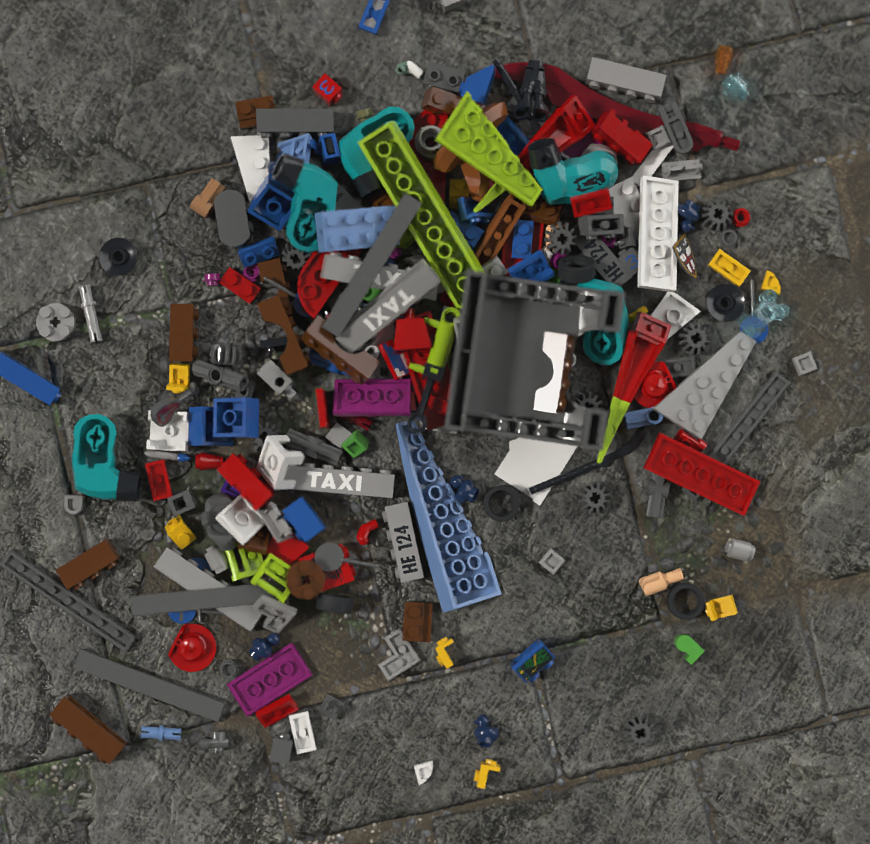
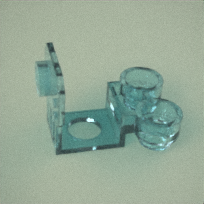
[737,289,789,339]

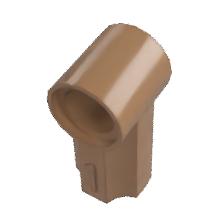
[190,178,226,219]

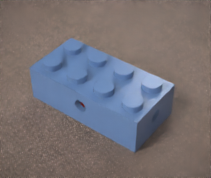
[315,205,400,252]

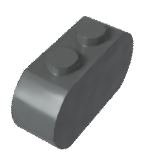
[214,190,254,250]

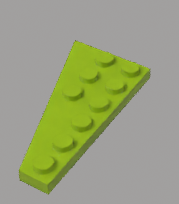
[435,91,542,207]

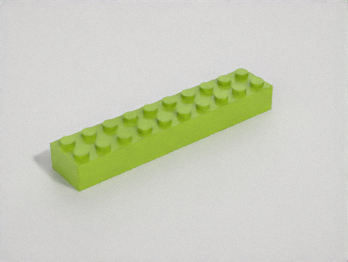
[357,121,485,310]

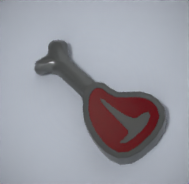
[151,382,200,427]

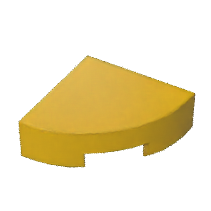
[761,270,781,295]
[628,306,648,323]

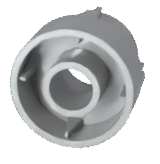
[415,125,442,160]

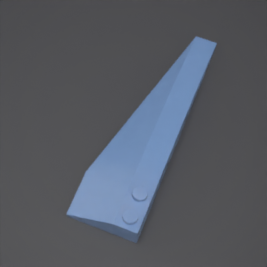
[396,421,501,612]

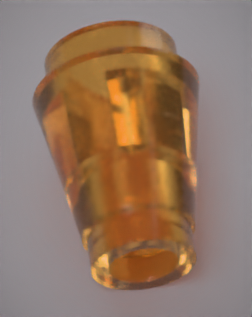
[715,45,734,75]

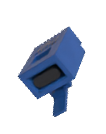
[310,133,340,166]

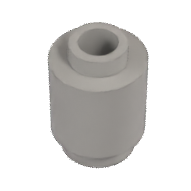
[725,538,755,561]
[204,544,230,574]

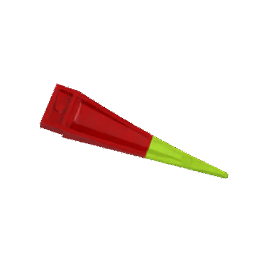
[473,95,595,212]
[597,312,672,463]

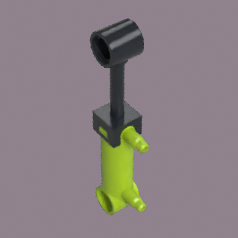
[407,307,461,435]

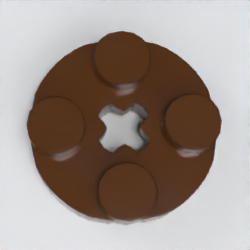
[285,560,326,599]

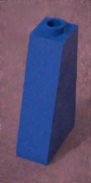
[0,350,61,405]

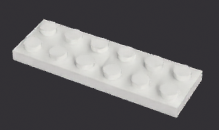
[637,175,679,292]

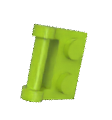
[225,542,264,582]
[250,553,303,603]

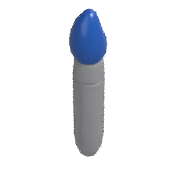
[144,450,191,462]

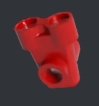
[673,429,707,452]

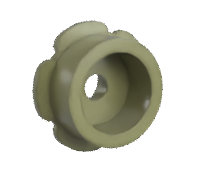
[356,108,374,122]

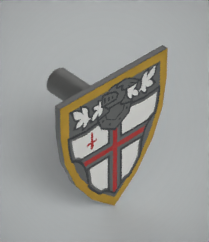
[672,233,697,279]

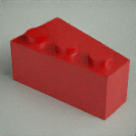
[590,108,653,165]
[217,453,276,511]

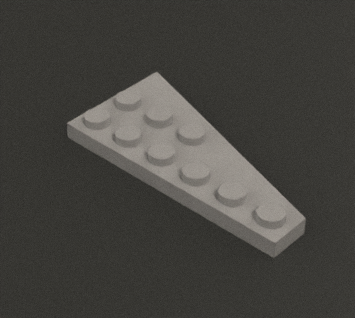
[652,331,756,439]

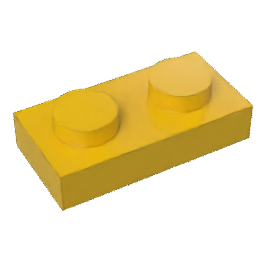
[708,249,750,287]

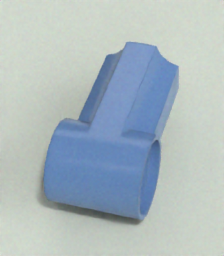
[623,407,663,429]

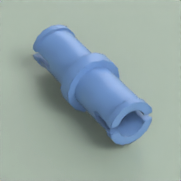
[141,725,182,741]

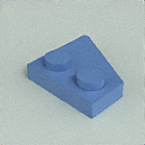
[277,133,312,163]

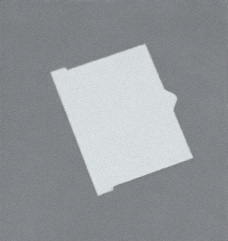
[495,438,578,505]

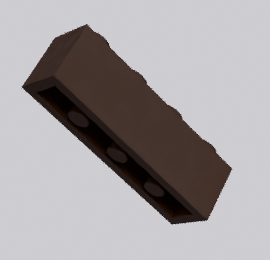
[49,694,128,764]

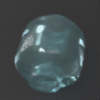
[721,73,750,101]

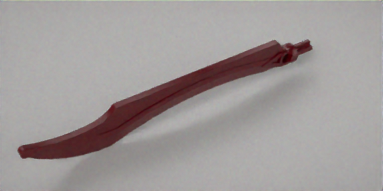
[494,62,740,152]

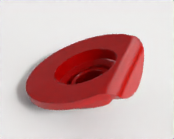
[634,361,676,408]
[168,623,216,672]

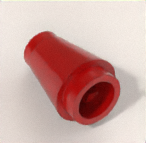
[195,452,223,471]

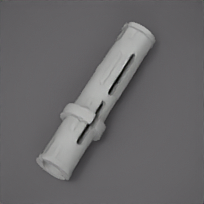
[78,284,103,343]

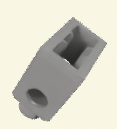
[257,359,298,399]

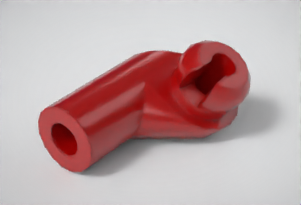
[356,519,379,545]

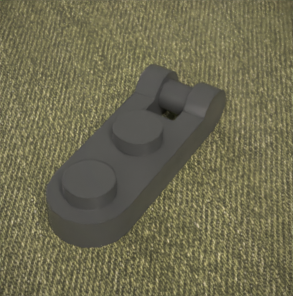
[657,101,693,154]

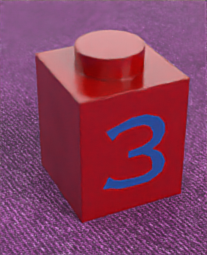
[312,73,343,107]

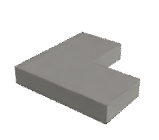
[253,595,297,634]
[378,628,421,681]

